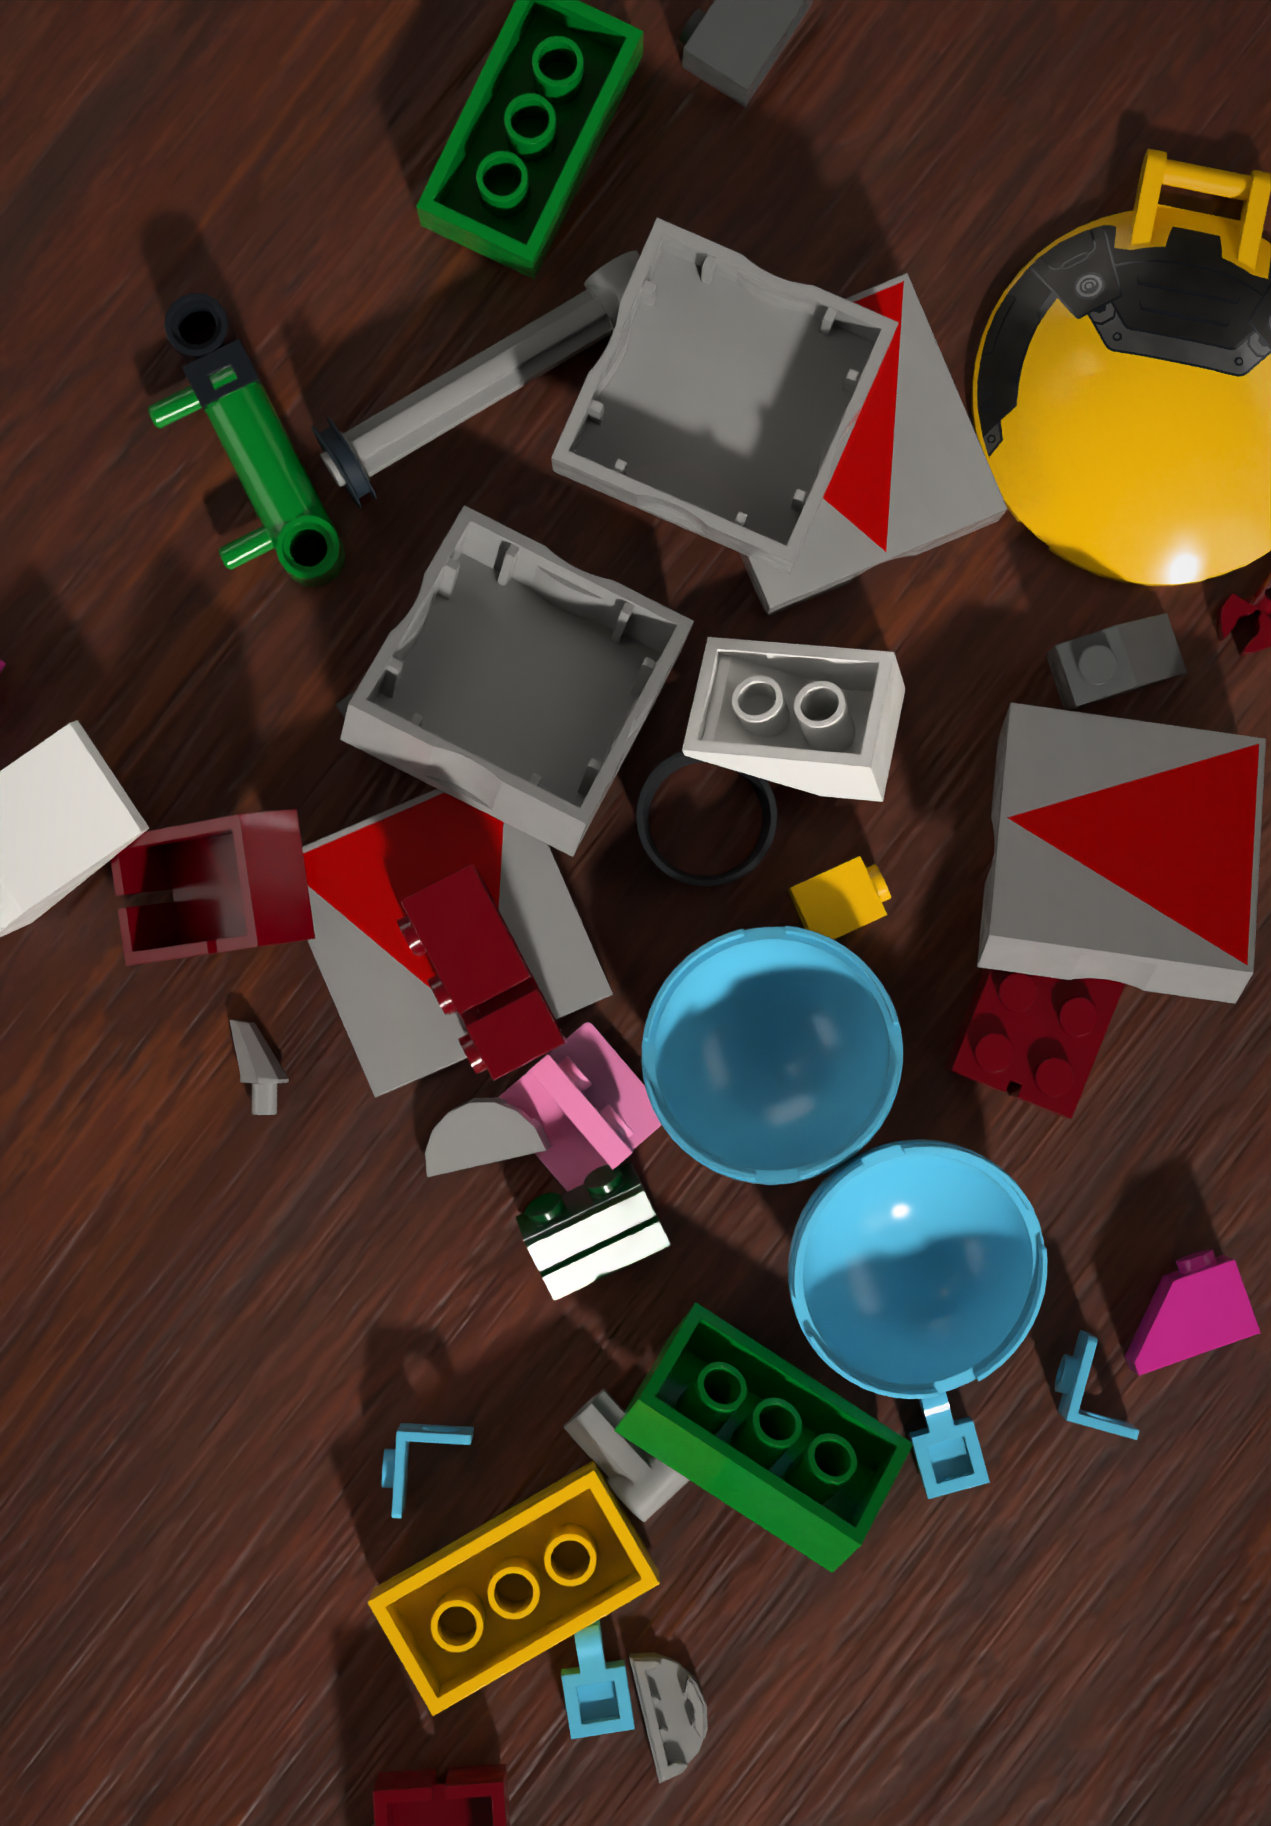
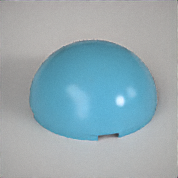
[641,926,903,1185]
[788,1139,1048,1399]

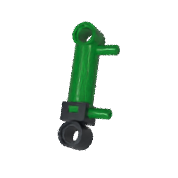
[148,292,345,587]

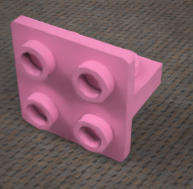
[499,1022,661,1192]

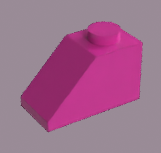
[1124,1249,1261,1376]

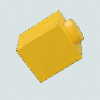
[787,856,891,940]

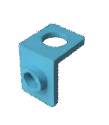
[1055,1330,1140,1440]
[382,1423,474,1519]

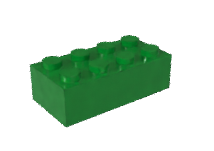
[416,0,644,280]
[614,1302,913,1573]

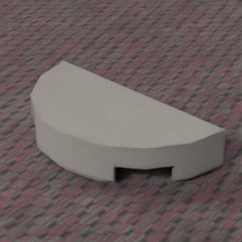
[425,1097,552,1177]
[629,1652,708,1783]

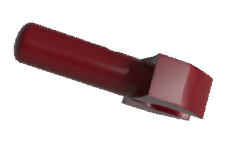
[1217,572,1271,656]

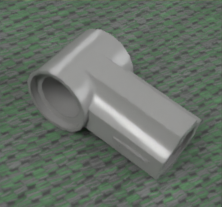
[564,1388,690,1522]

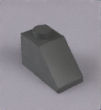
[679,0,814,108]
[1046,613,1187,711]

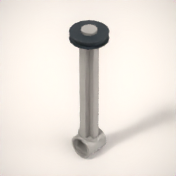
[311,250,640,509]

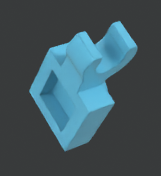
[909,1392,990,1499]
[561,1619,635,1739]

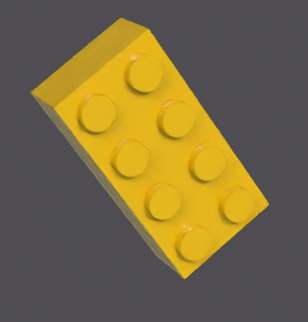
[368,1460,660,1716]

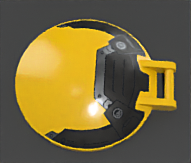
[971,148,1271,586]

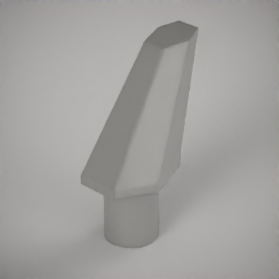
[229,1019,289,1115]

